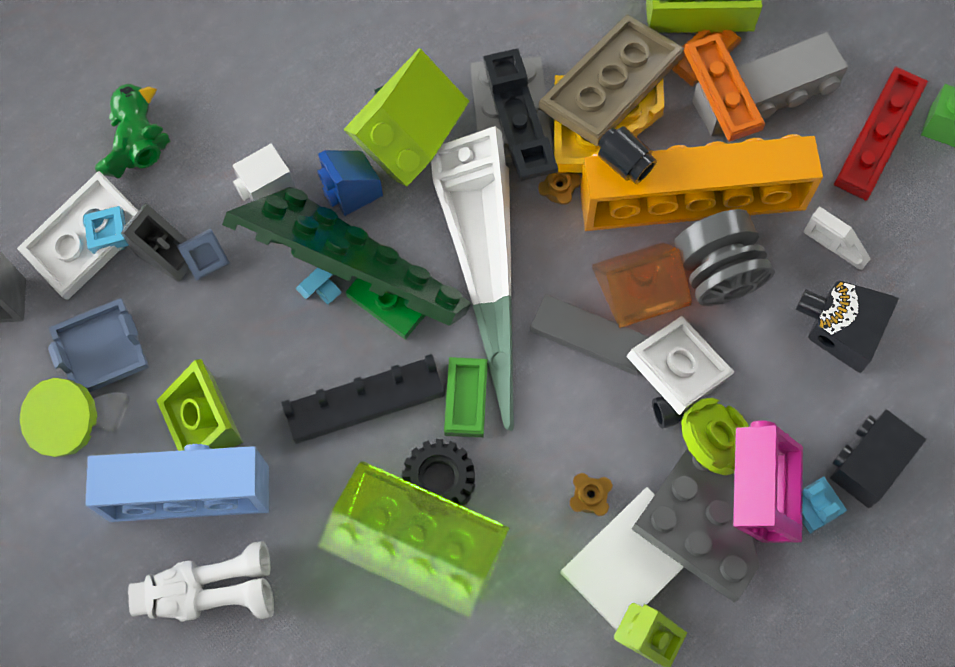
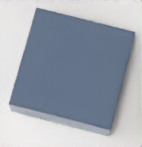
[177,228,230,281]

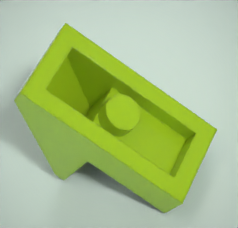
[614,603,687,667]

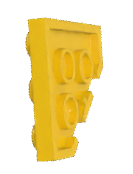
[554,75,665,173]

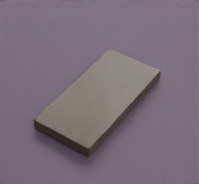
[539,14,684,146]

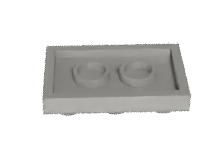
[470,57,553,163]

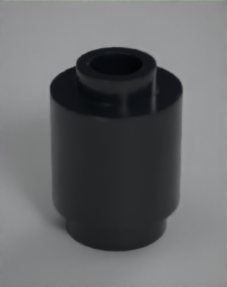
[598,126,657,184]

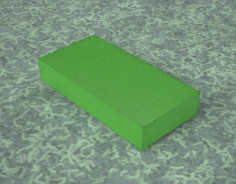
[444,357,488,438]

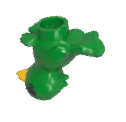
[95,84,170,179]

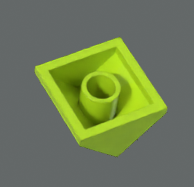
[156,359,243,451]

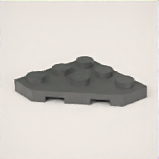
[632,448,760,603]

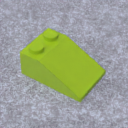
[343,48,470,187]

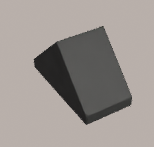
[121,204,189,282]

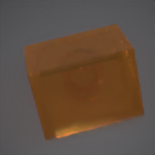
[592,242,692,328]

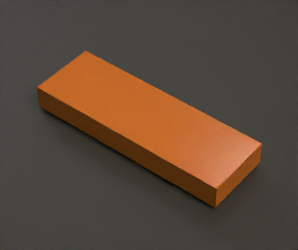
[684,33,765,142]

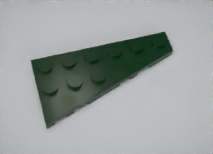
[222,187,472,326]

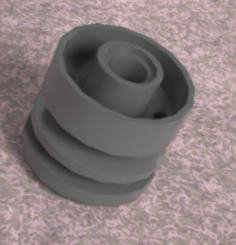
[674,209,775,306]

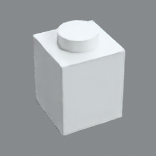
[233,143,295,201]

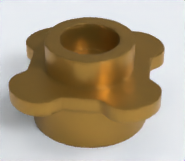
[538,172,581,205]
[569,473,613,516]

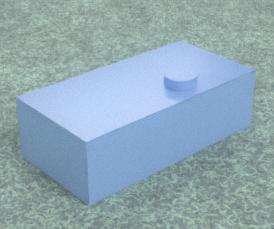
[86,444,269,522]

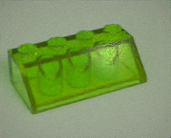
[319,461,510,617]

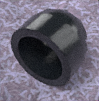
[652,396,684,429]

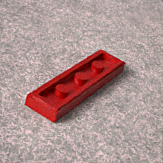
[833,66,928,201]

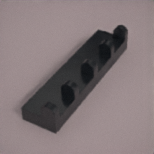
[281,354,445,444]

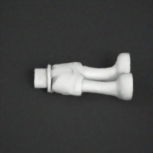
[128,541,274,622]

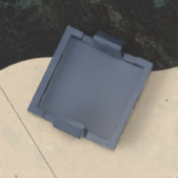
[48,298,149,393]

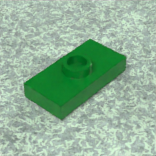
[345,278,426,340]

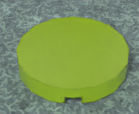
[19,378,97,457]
[681,398,749,475]

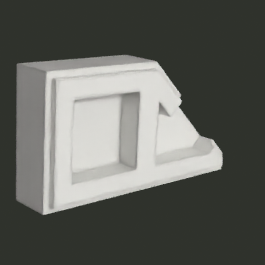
[803,206,871,270]

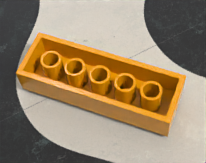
[580,134,823,231]

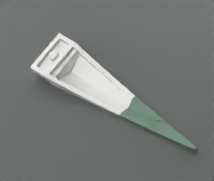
[431,126,514,432]

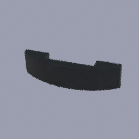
[483,48,558,181]

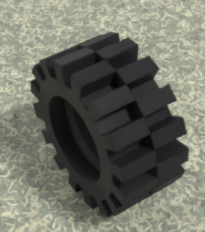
[402,439,475,517]

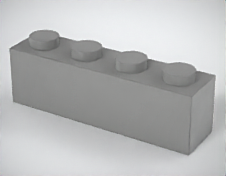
[692,32,848,136]

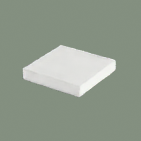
[626,316,734,415]

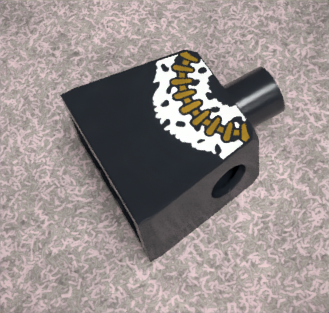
[795,281,899,373]

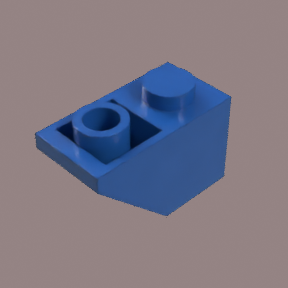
[317,150,383,216]

